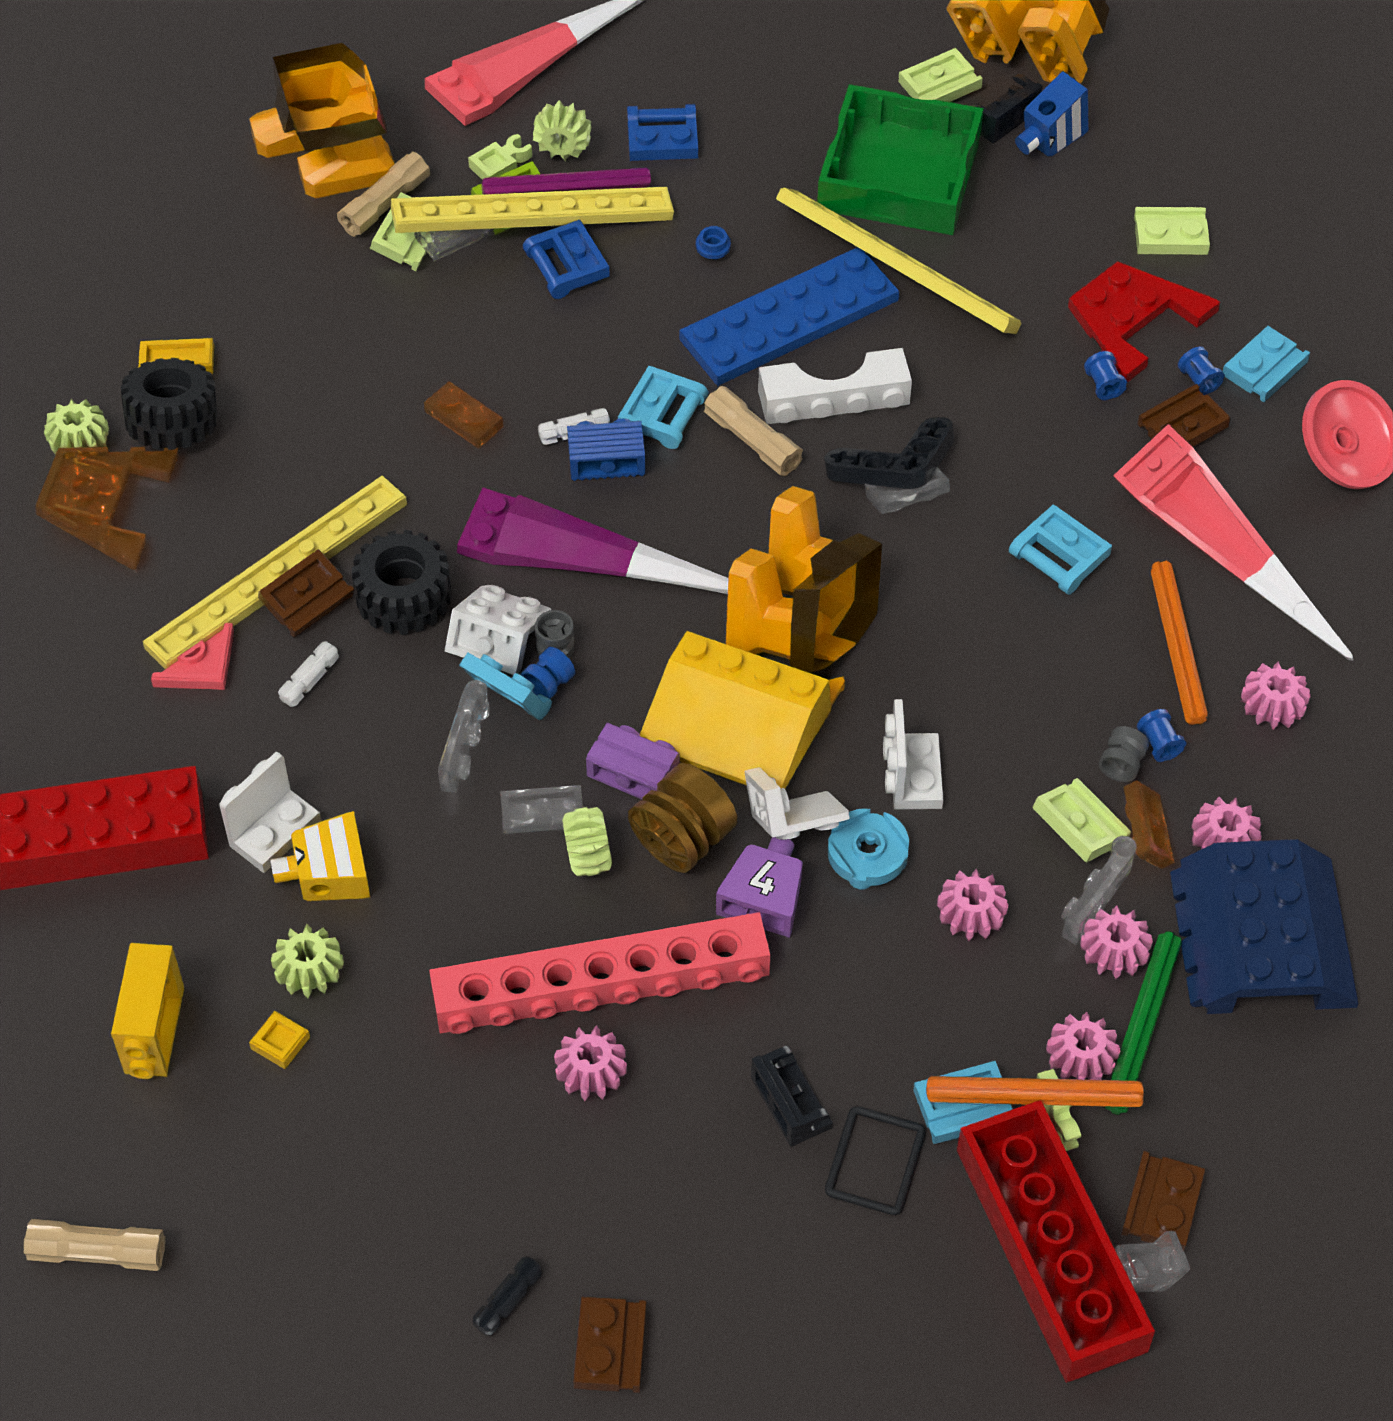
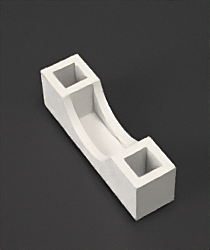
[758,348,912,424]

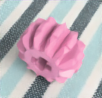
[1241,661,1310,730]
[1192,796,1262,849]
[937,868,1008,941]
[1080,906,1153,979]
[1046,1012,1120,1080]
[554,1025,627,1101]

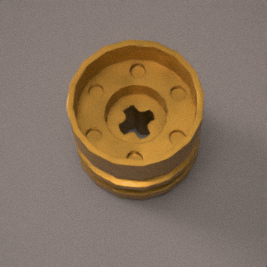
[628,763,738,873]

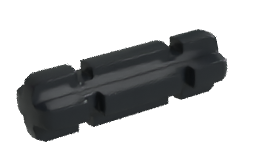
[472,1256,542,1336]

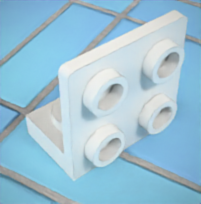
[445,585,551,675]
[883,699,943,809]
[219,752,321,873]
[744,767,850,840]

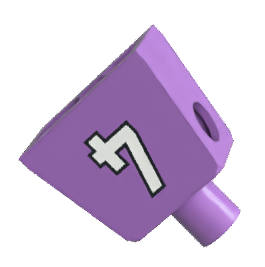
[716,837,803,938]

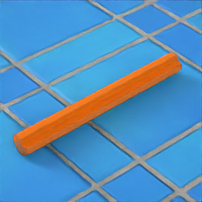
[1151,560,1208,725]
[926,1076,1144,1107]

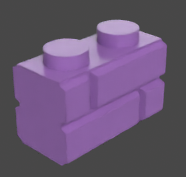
[586,723,680,799]

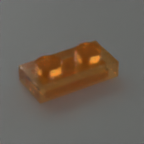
[424,381,503,449]
[1124,780,1174,869]

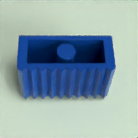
[567,418,645,481]

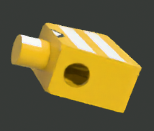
[270,811,370,901]

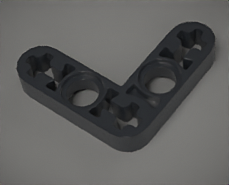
[824,417,954,489]

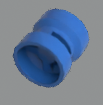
[520,647,576,699]

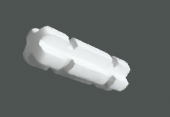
[538,408,610,445]
[278,641,339,707]

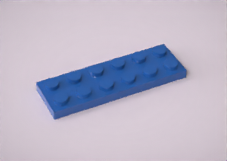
[679,247,899,386]

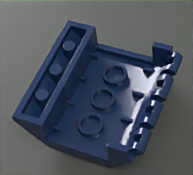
[1170,839,1358,1014]

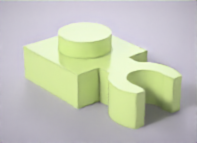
[468,134,532,180]
[1037,1069,1081,1151]

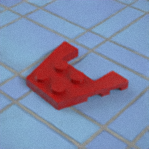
[1068,261,1220,382]

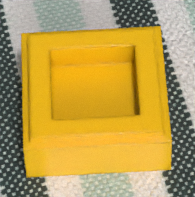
[249,1011,310,1069]

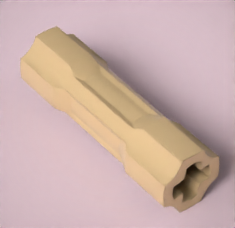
[337,152,430,237]
[704,386,803,476]
[24,1219,165,1271]

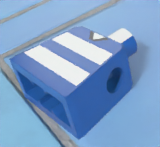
[1015,71,1088,156]

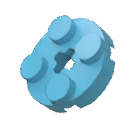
[828,809,909,890]

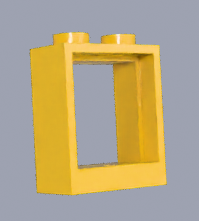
[111,943,184,1079]

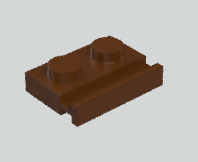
[1137,384,1231,447]
[258,549,354,638]
[1121,1151,1205,1253]
[573,1297,646,1393]

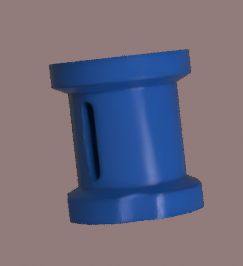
[1178,346,1225,395]
[1084,351,1127,400]
[1137,709,1187,762]

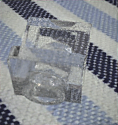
[1114,1231,1190,1293]

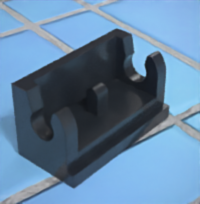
[973,74,1043,144]
[751,1046,833,1147]

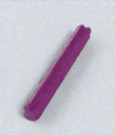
[481,168,651,195]

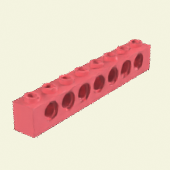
[429,912,770,1034]

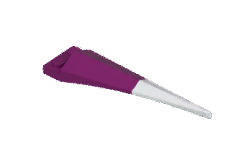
[457,487,728,594]

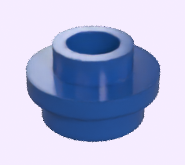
[696,226,731,259]

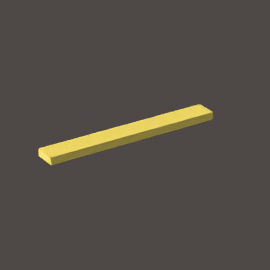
[391,187,674,233]
[776,187,1022,334]
[143,476,407,669]

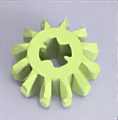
[533,100,592,161]
[44,399,109,461]
[562,807,612,877]
[271,924,344,998]

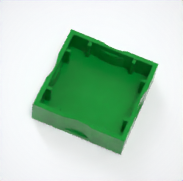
[817,84,984,235]

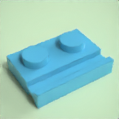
[1223,326,1310,402]
[913,1061,1013,1144]

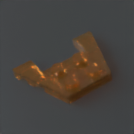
[35,447,178,570]

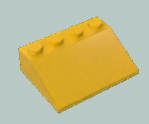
[640,631,831,789]

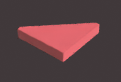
[151,623,234,690]

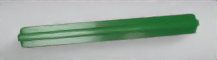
[1104,931,1182,1115]

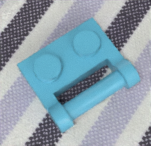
[618,366,709,449]
[1009,504,1112,595]
[459,652,552,720]

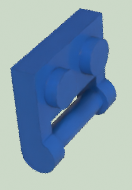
[627,104,698,161]
[523,220,610,299]

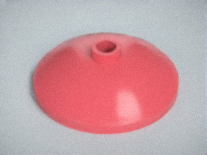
[1302,380,1393,489]

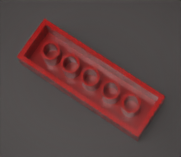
[0,766,209,890]
[957,1100,1155,1383]

